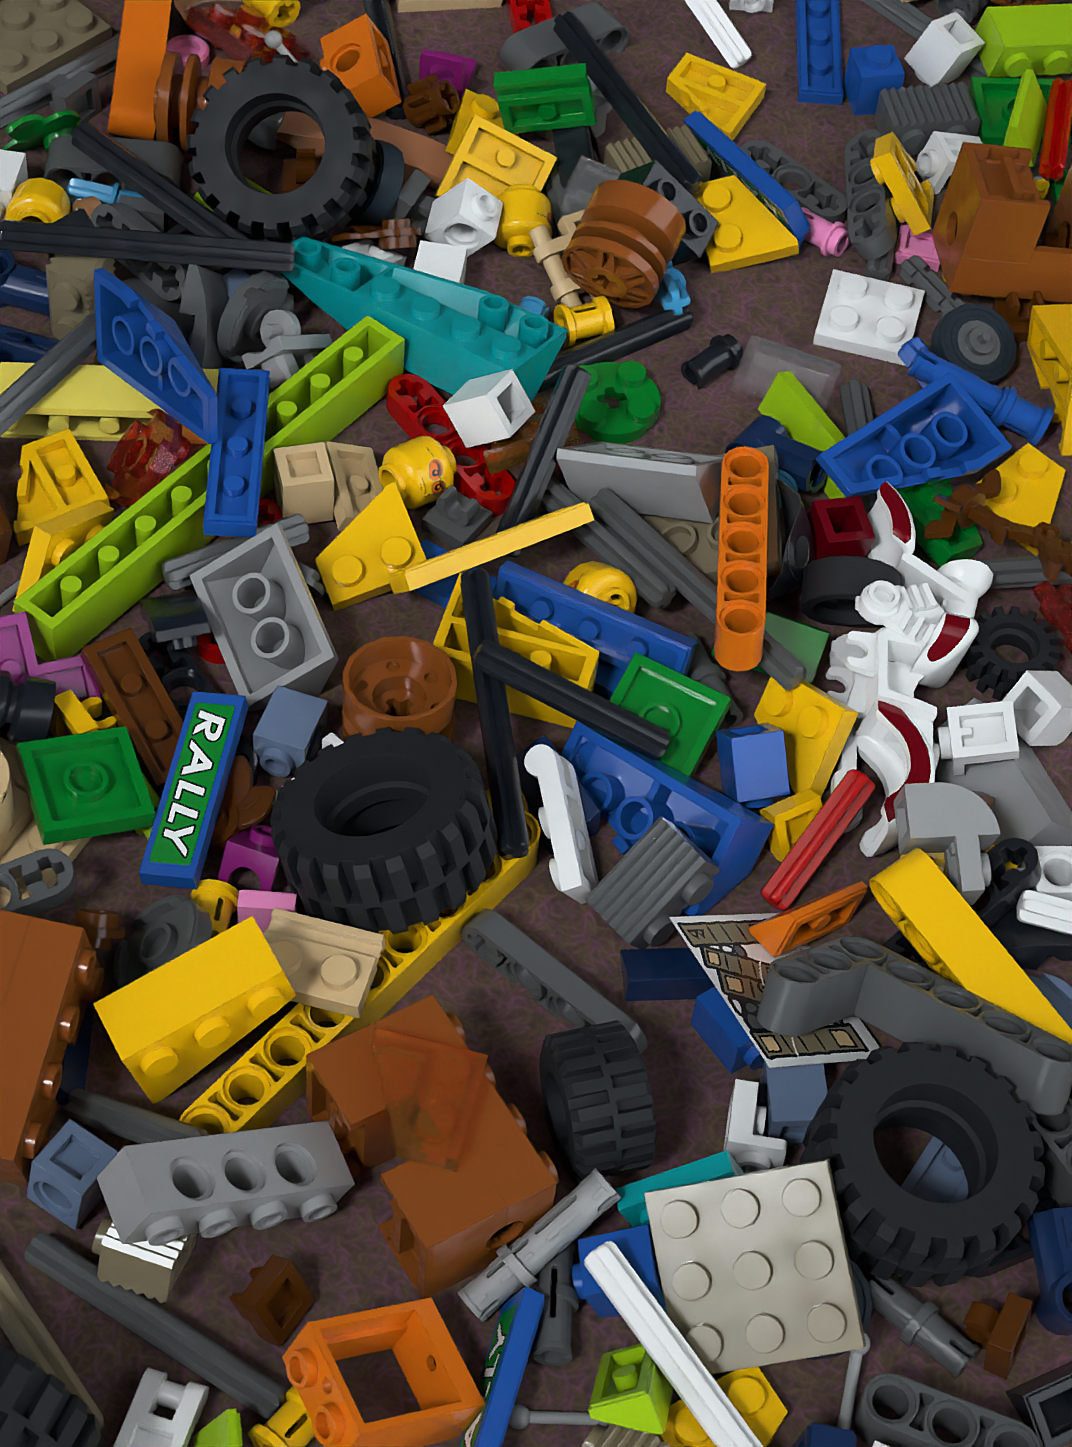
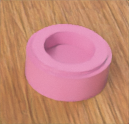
[165,35,210,73]

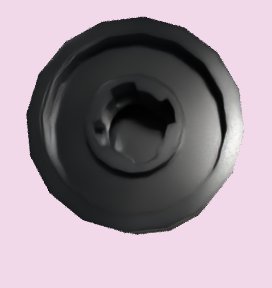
[0,669,56,746]

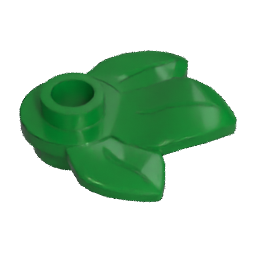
[2,110,81,153]

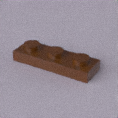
[81,627,183,793]

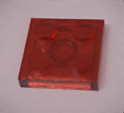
[185,3,310,63]

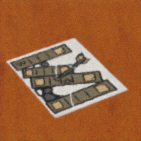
[669,913,880,1068]

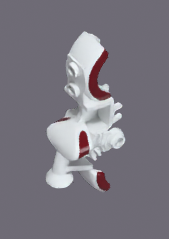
[826,481,993,857]

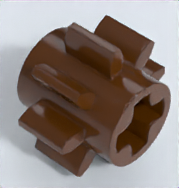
[403,74,460,135]

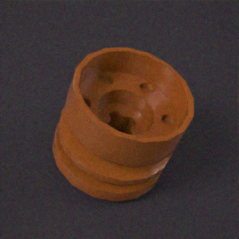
[153,51,248,153]
[561,180,686,308]
[342,636,457,742]

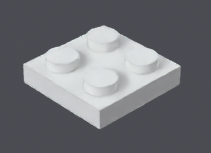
[813,269,925,365]

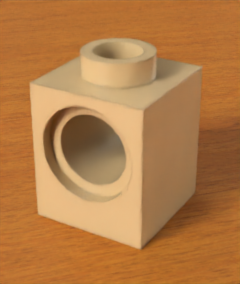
[273,442,334,524]

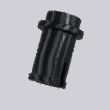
[681,334,743,390]

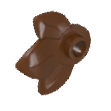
[332,219,422,250]
[208,755,278,855]
[59,908,126,948]

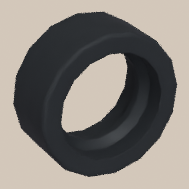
[801,556,901,628]

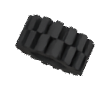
[961,606,1061,700]

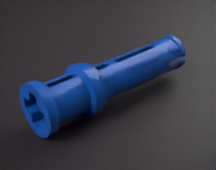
[907,346,1055,447]

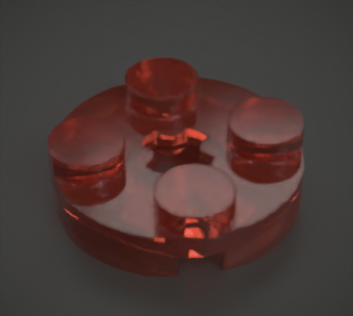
[104,408,190,508]

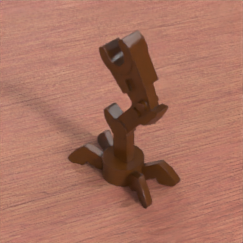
[923,469,1072,582]

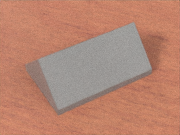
[556,441,723,523]
[189,523,339,711]
[933,698,1072,846]

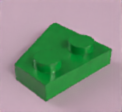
[896,477,983,567]

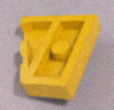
[433,114,557,198]
[870,132,934,236]
[754,676,859,797]

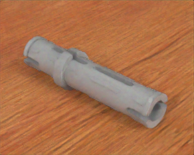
[458,1168,622,1322]

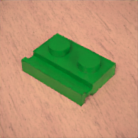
[494,63,596,134]

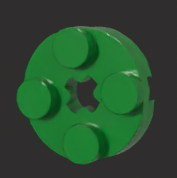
[571,360,661,444]

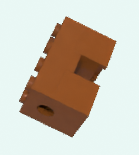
[931,142,1072,304]
[0,909,104,1187]
[306,994,559,1299]

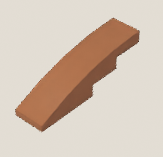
[275,111,453,190]

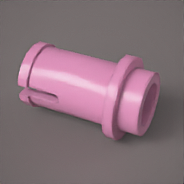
[801,207,850,257]

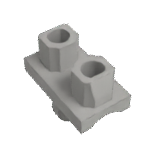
[241,309,333,391]

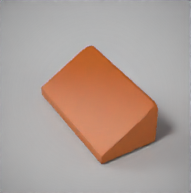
[749,881,868,958]

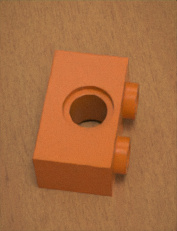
[320,14,402,118]

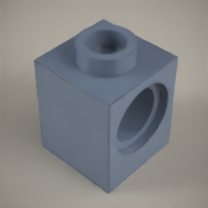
[253,685,328,777]
[759,1060,828,1146]
[26,1119,119,1231]

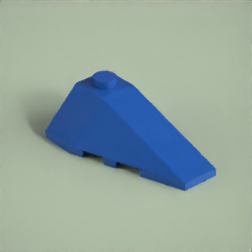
[94,268,218,444]
[816,371,1012,497]
[561,721,774,916]

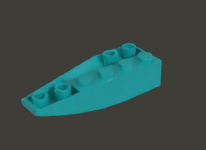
[281,236,567,402]

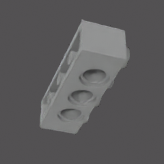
[97,1121,355,1246]

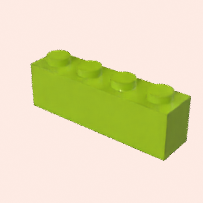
[975,3,1072,78]

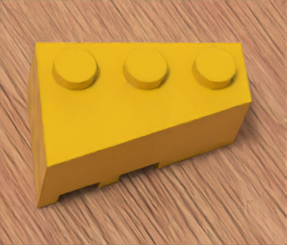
[1027,304,1072,456]
[433,573,600,729]
[93,915,297,1104]

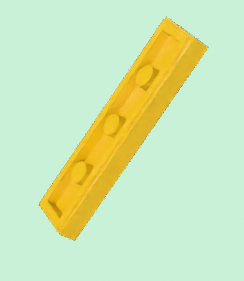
[388,502,594,595]

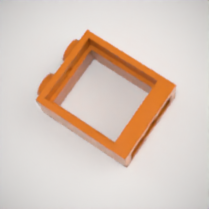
[282,1297,485,1447]

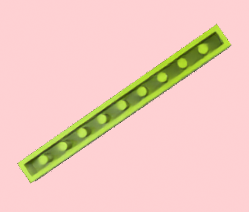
[13,315,405,661]

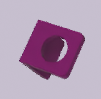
[419,50,477,100]
[217,825,281,900]

